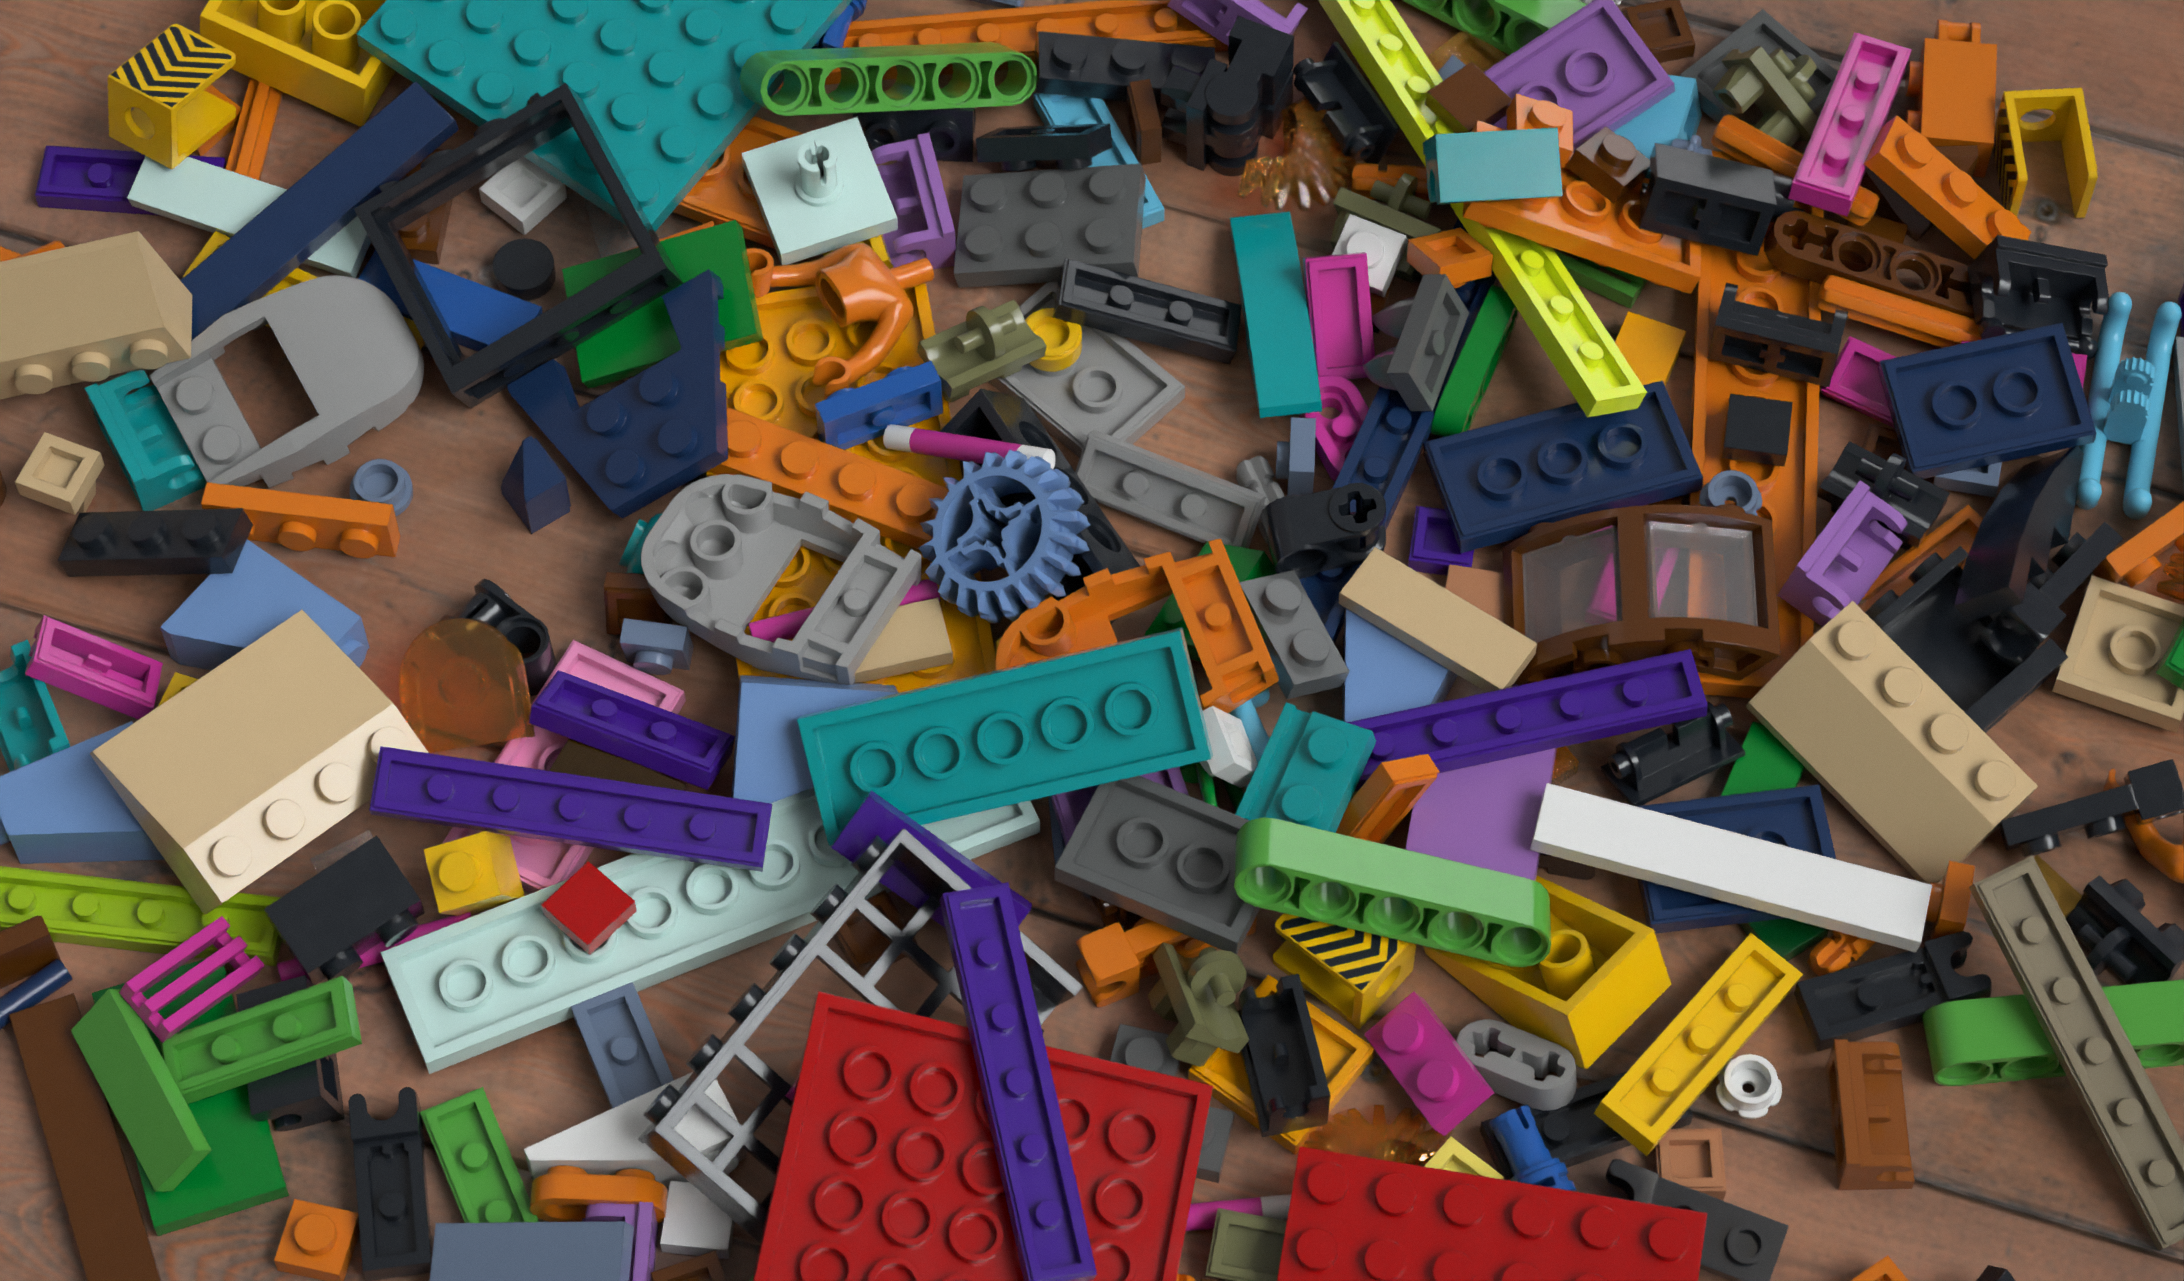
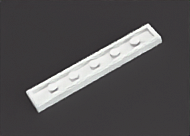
[1530,783,1932,952]

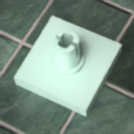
[742,117,898,265]

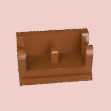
[1826,1039,1915,1190]

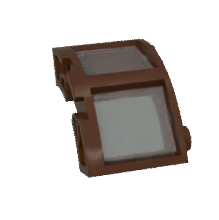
[1503,504,1781,685]

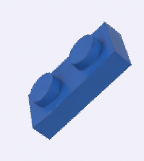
[815,361,943,450]

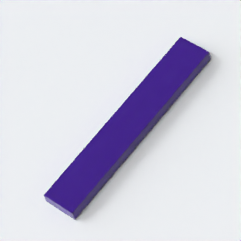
[1347,649,1708,791]
[369,746,773,872]
[940,883,1097,1281]

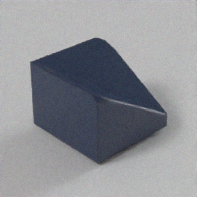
[501,436,571,534]

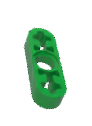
[1431,285,1519,438]

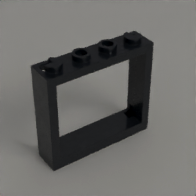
[354,83,683,408]

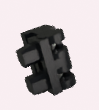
[1161,16,1294,176]

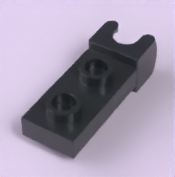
[1979,521,2124,669]
[1999,759,2184,858]
[1794,931,1992,1052]
[348,1087,433,1281]
[1605,1159,1789,1281]

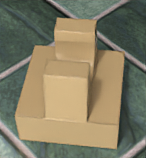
[15,432,105,515]

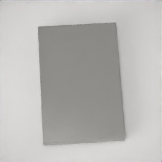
[988,282,1185,458]

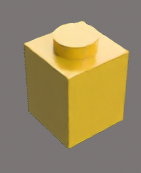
[423,831,524,916]

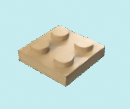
[2052,575,2184,733]

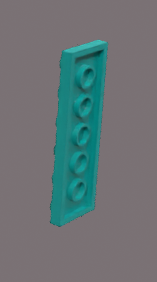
[797,628,1213,846]

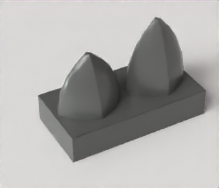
[1363,274,1469,411]

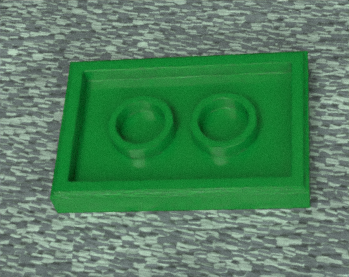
[562,220,763,389]

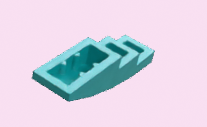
[1230,212,1322,418]

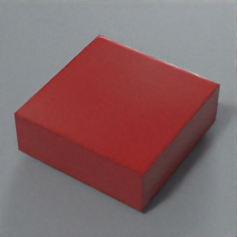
[541,861,637,955]

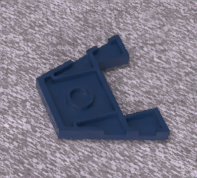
[507,269,728,519]

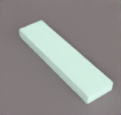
[127,156,371,278]

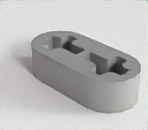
[1456,1019,1577,1111]

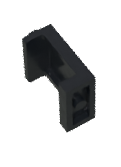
[1865,546,2068,733]

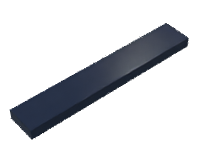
[180,81,459,341]

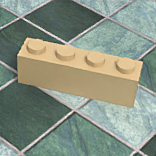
[0,231,193,399]
[1746,601,2038,884]

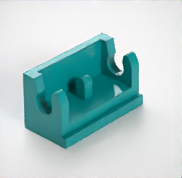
[1423,128,1563,205]
[85,370,206,511]
[0,640,71,772]

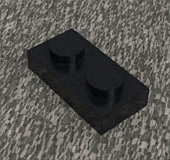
[976,123,1112,171]

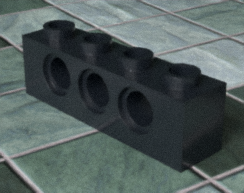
[941,389,1140,624]

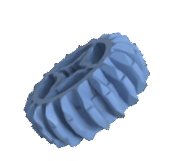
[918,450,1090,623]

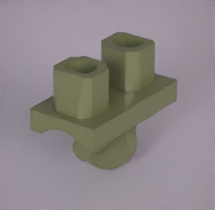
[1713,46,1819,146]
[1330,173,1441,283]
[917,299,1047,403]
[1147,942,1249,1067]

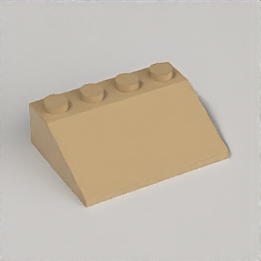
[90,610,428,915]

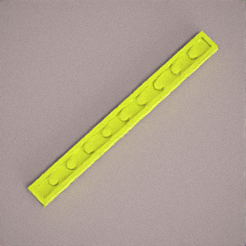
[1318,0,1647,418]

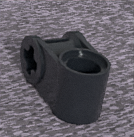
[1260,483,1386,579]
[437,579,557,696]

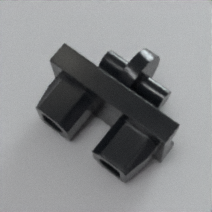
[1817,441,1950,550]
[2066,875,2184,985]

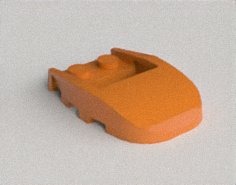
[996,538,1279,713]

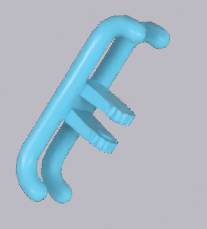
[2075,292,2182,520]

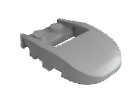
[150,275,424,488]
[641,474,921,685]

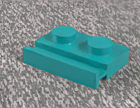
[1235,702,1376,833]

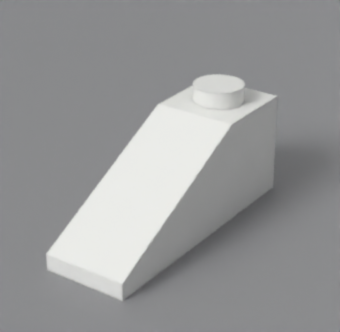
[524,1072,747,1186]

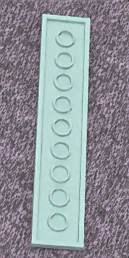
[381,787,1040,1074]

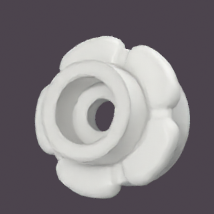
[1716,1054,1782,1119]

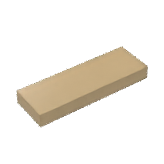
[1339,547,1537,692]

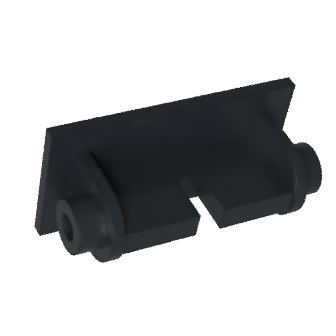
[1293,42,1400,165]
[853,108,976,162]
[1600,701,1745,806]

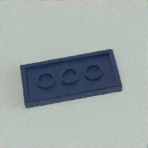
[1424,380,1703,553]

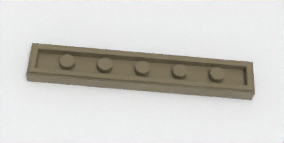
[1969,856,2184,1251]

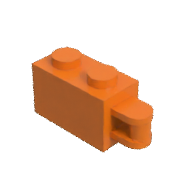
[1905,19,1997,178]

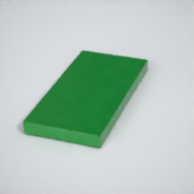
[92,959,289,1236]

